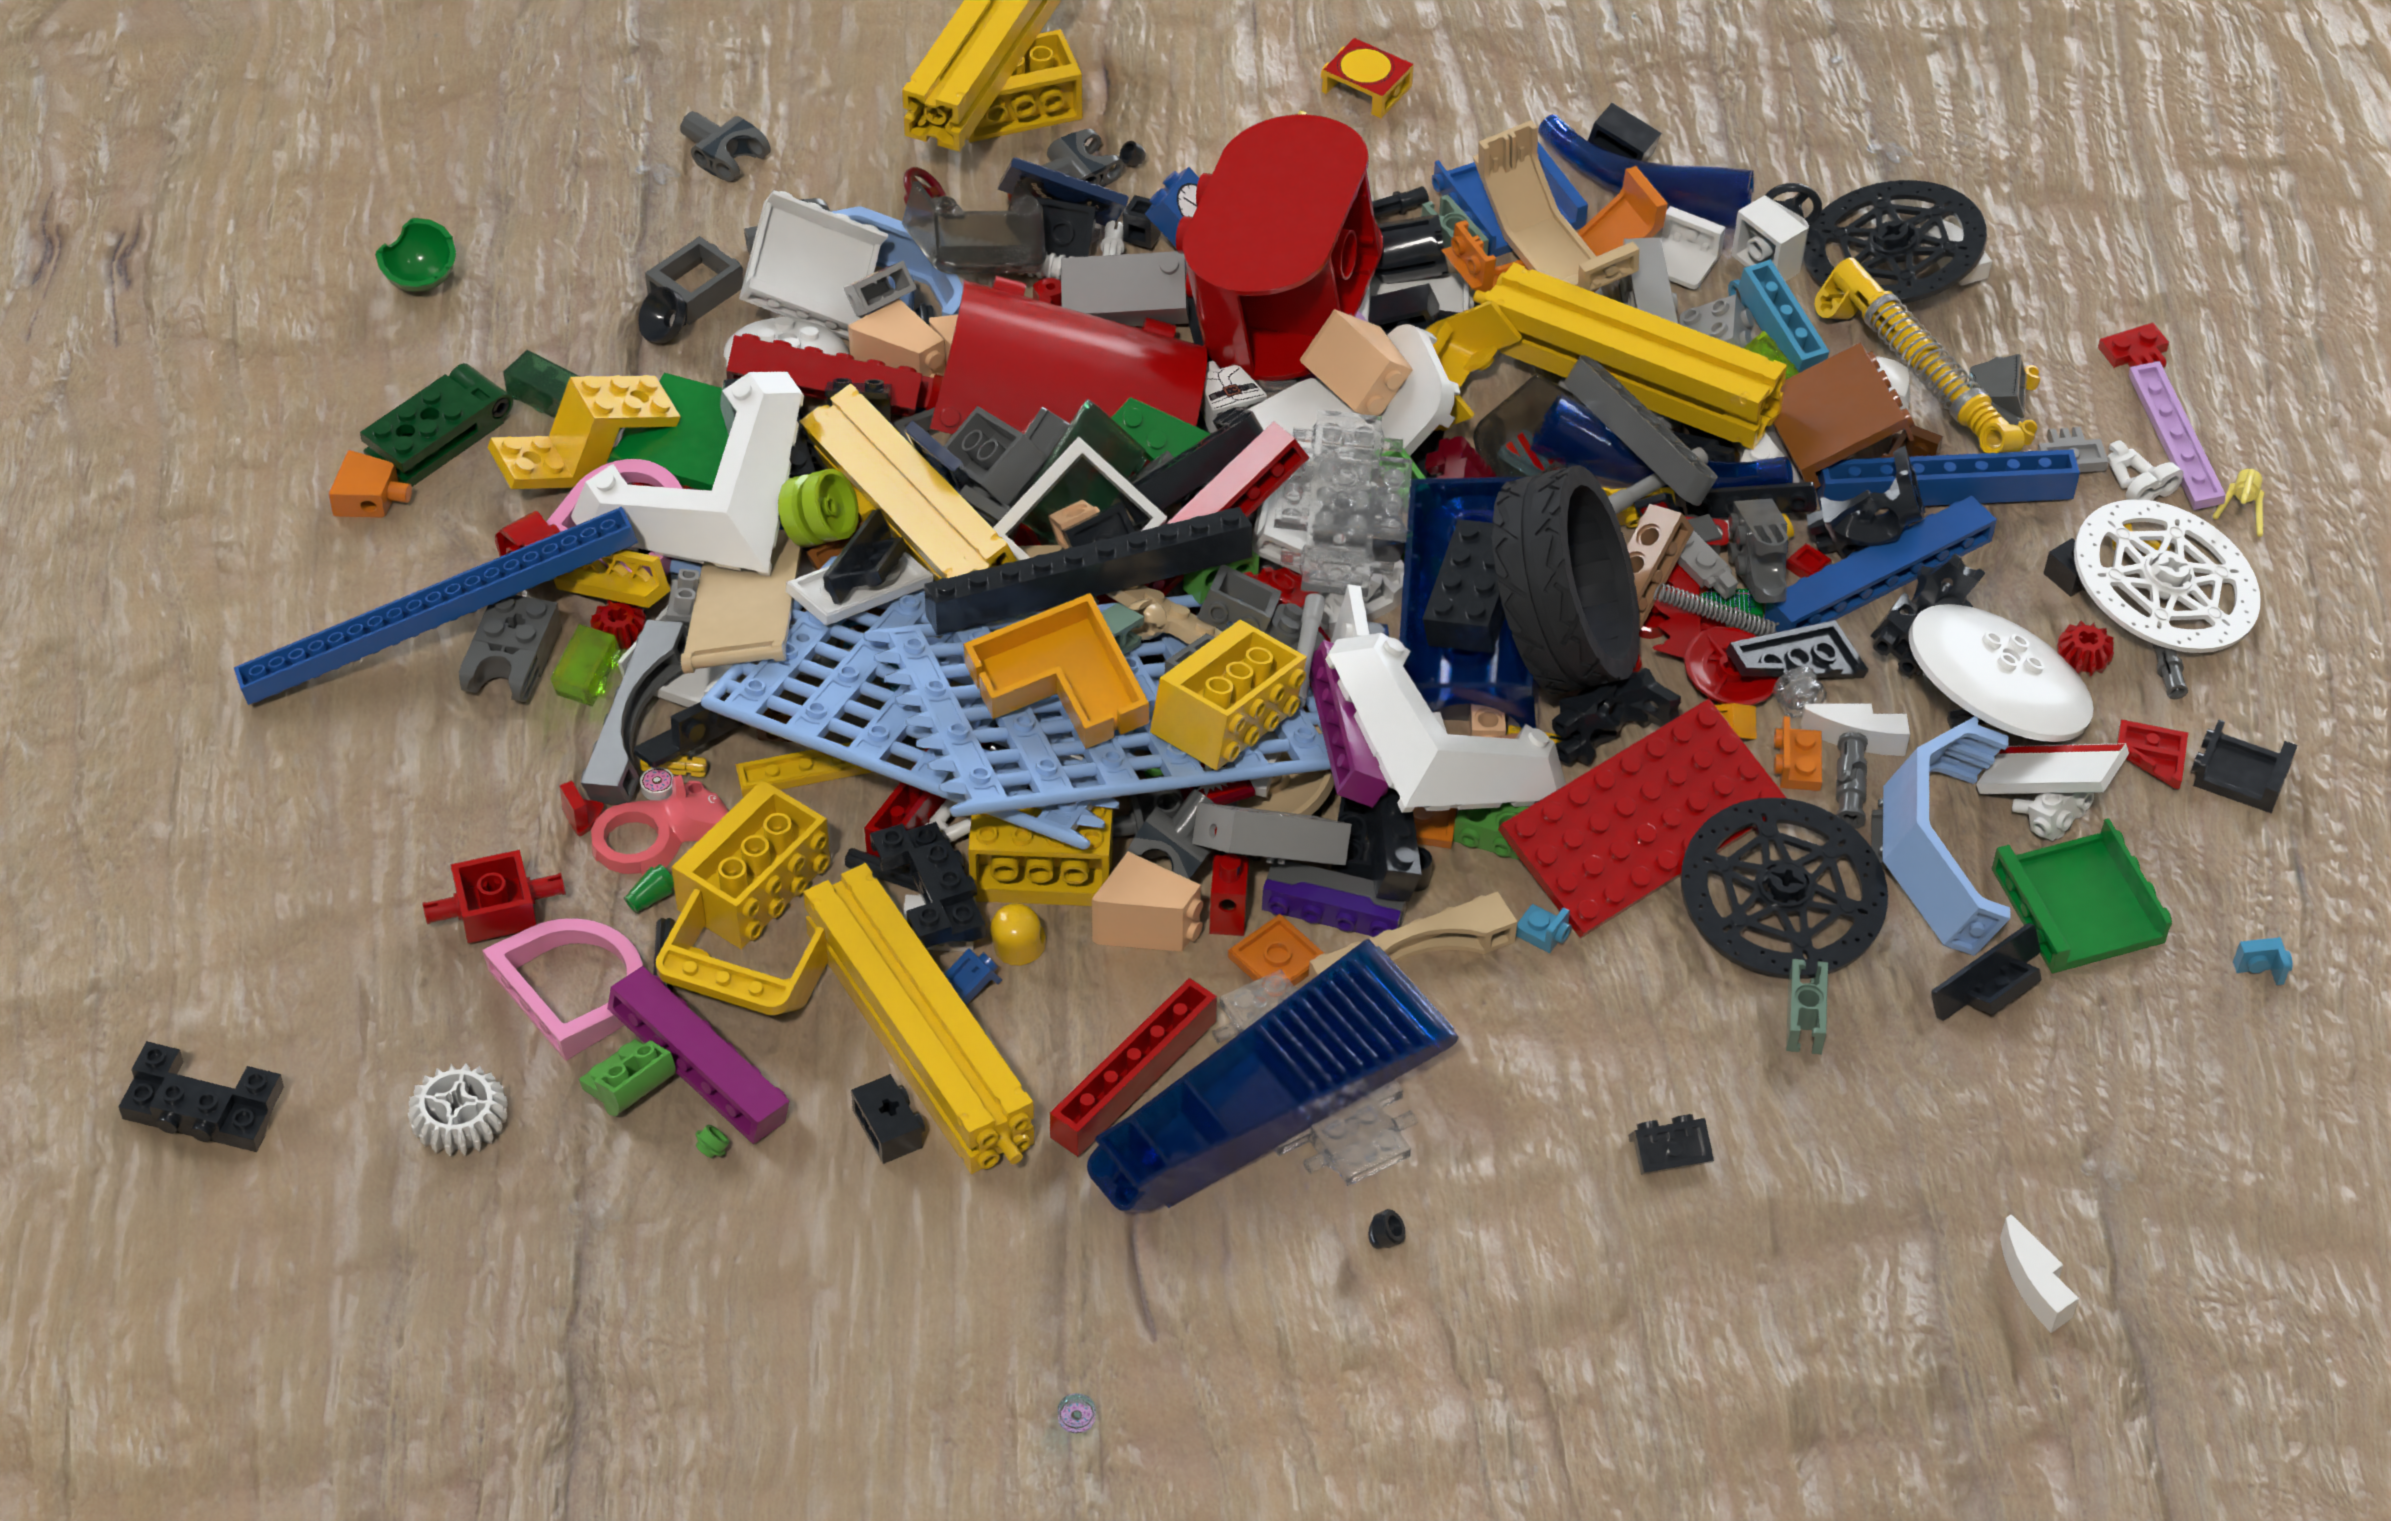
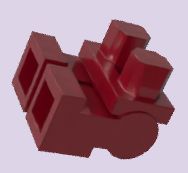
[1425,436,1497,512]

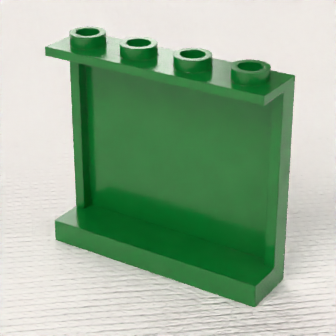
[608,372,729,491]
[1991,818,2172,974]

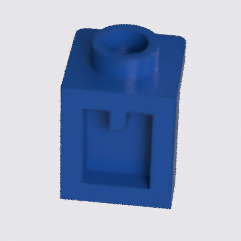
[944,948,1002,1005]

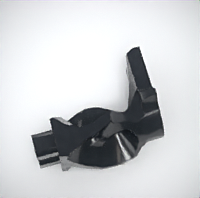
[1806,446,1926,559]
[1870,553,1985,676]
[1552,668,1681,765]

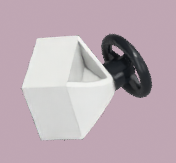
[1731,183,1822,282]

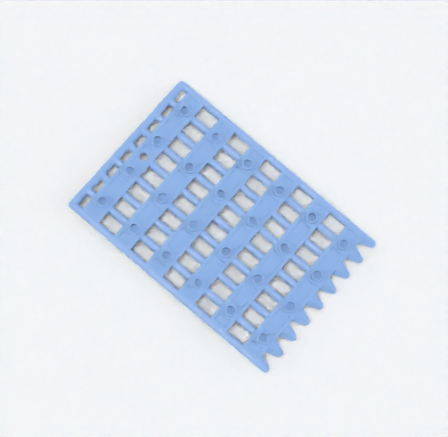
[701,556,1161,849]
[863,595,1331,817]

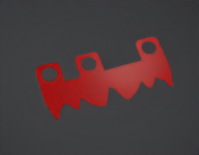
[1652,516,1729,661]

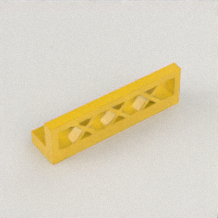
[553,550,671,608]

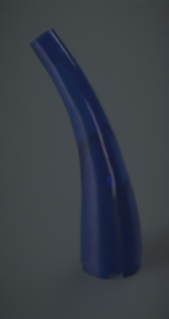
[1538,114,1754,229]
[1530,393,1793,493]

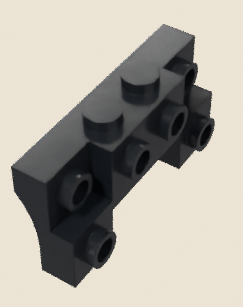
[870,822,986,948]
[118,1041,284,1152]

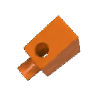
[329,450,412,518]

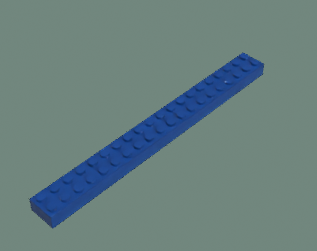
[233,507,638,705]

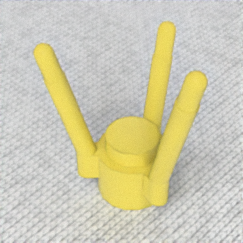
[2212,469,2264,537]

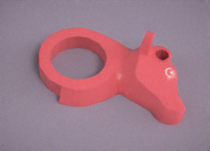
[591,775,729,876]

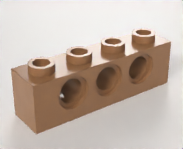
[1626,504,1694,632]

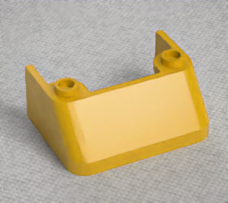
[1425,300,1522,431]
[656,888,828,1015]

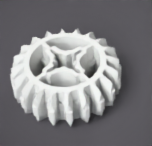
[408,1063,508,1156]

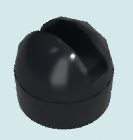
[1119,141,1146,167]

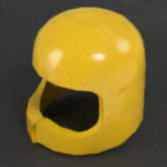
[990,903,1046,966]

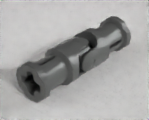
[1836,732,1868,829]

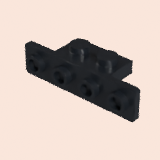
[1685,479,1817,518]
[823,509,908,604]
[634,692,744,768]
[1931,923,2042,1021]

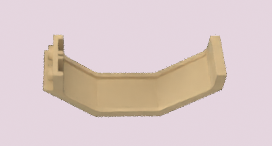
[1472,120,1639,291]

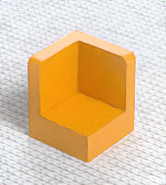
[1715,703,1757,740]

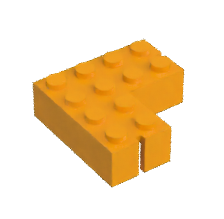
[963,593,1149,749]

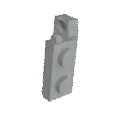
[1677,530,1738,600]

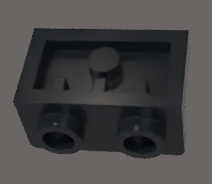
[1628,1114,1714,1175]

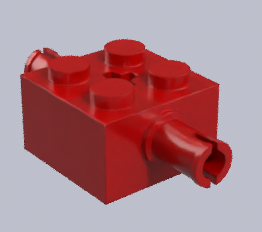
[422,849,566,943]

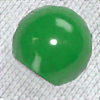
[375,218,456,292]

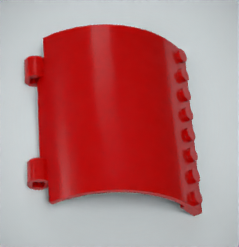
[929,275,1207,479]

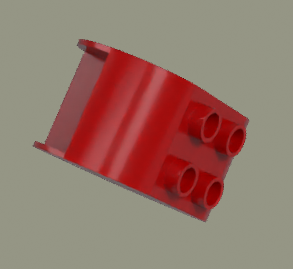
[1176,114,1383,381]

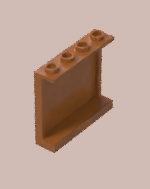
[1772,342,1915,489]

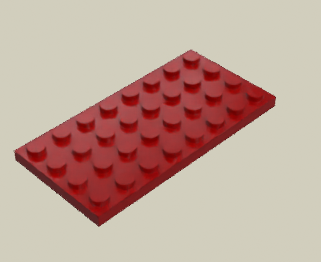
[1498,698,1786,939]

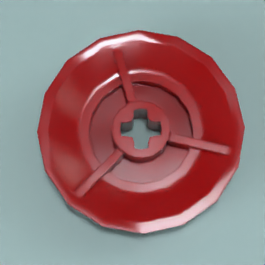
[1683,627,1780,706]

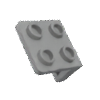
[1679,294,1754,351]

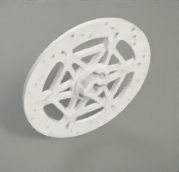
[2074,500,2261,653]

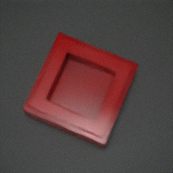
[1786,543,1832,578]

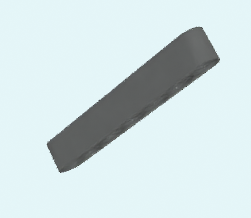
[1564,355,1718,506]

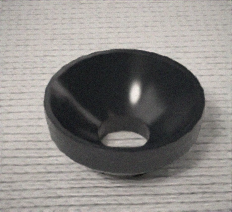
[638,287,687,344]

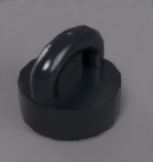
[1368,1209,1405,1249]

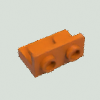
[1774,716,1822,791]

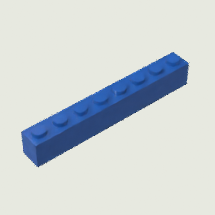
[1816,449,2080,510]
[1764,496,1997,632]

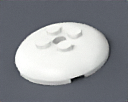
[724,317,849,366]

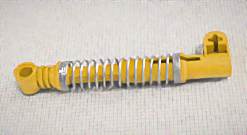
[1814,258,2025,453]

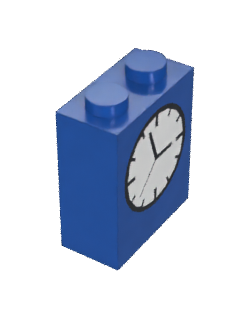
[1145,167,1199,247]

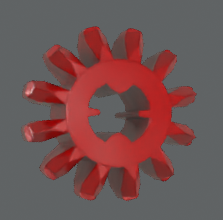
[590,600,646,654]
[2057,621,2114,677]

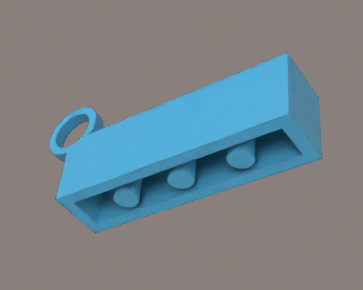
[1728,259,1830,377]

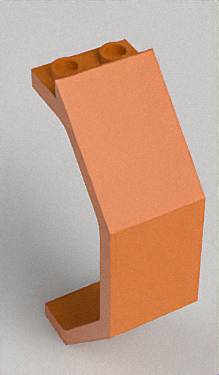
[1442,166,1668,293]

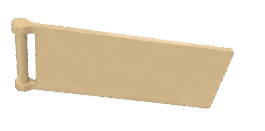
[681,530,802,674]

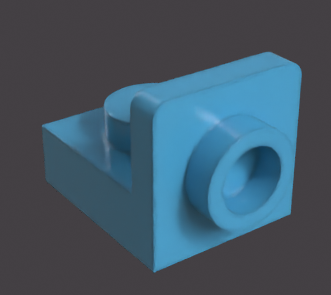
[1516,904,1571,953]
[2233,937,2293,985]

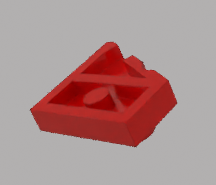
[2117,719,2189,789]

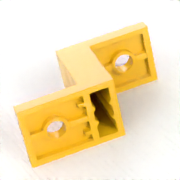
[487,375,681,489]

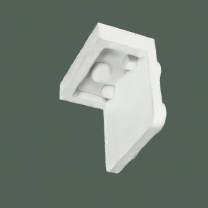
[1661,206,1726,289]

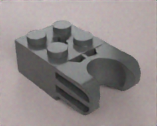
[1728,499,1788,603]
[459,595,562,702]

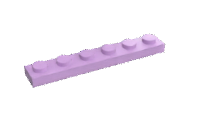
[2128,361,2226,510]

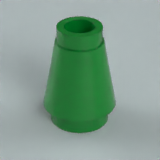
[624,864,674,913]

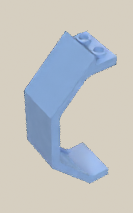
[832,206,962,316]
[1882,716,2010,956]

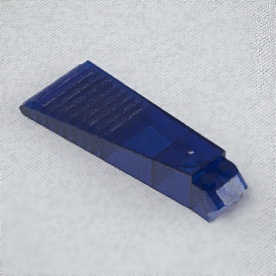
[1087,939,1459,1212]

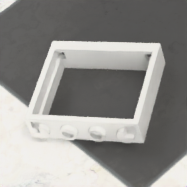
[993,437,1167,604]

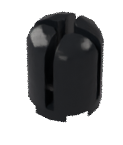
[1374,214,1448,284]

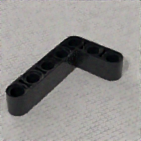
[1119,407,1264,524]
[1331,796,1432,892]

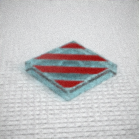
[1497,429,1577,476]

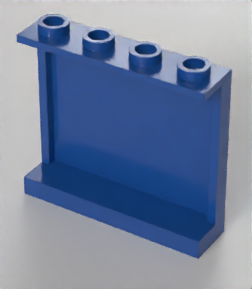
[1431,142,1588,257]

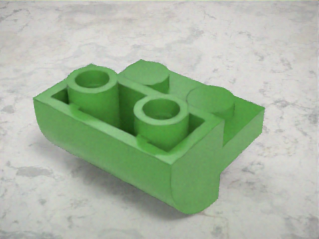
[578,1039,676,1116]

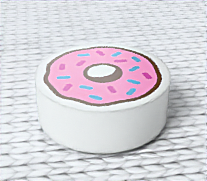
[640,767,673,800]

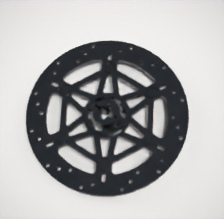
[1803,180,1987,304]
[1680,798,1888,979]

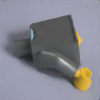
[1967,354,2041,445]

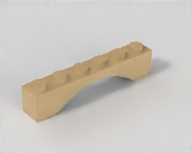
[1308,891,1517,1013]

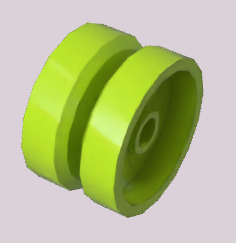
[778,468,859,548]

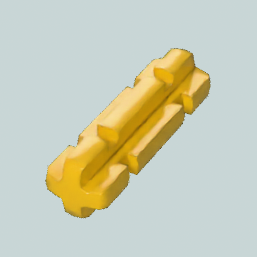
[640,755,708,778]

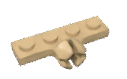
[1106,584,1222,645]

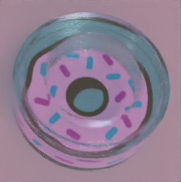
[1057,1393,1096,1433]

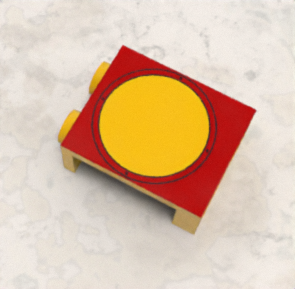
[1320,38,1414,118]

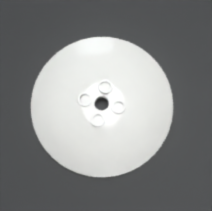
[1909,604,2094,742]

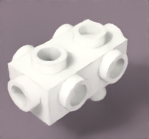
[2012,793,2094,841]

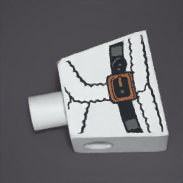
[1200,361,1267,433]

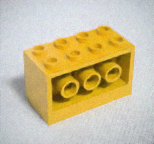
[968,29,1082,143]
[1150,619,1307,771]
[672,780,830,950]
[968,806,1113,906]

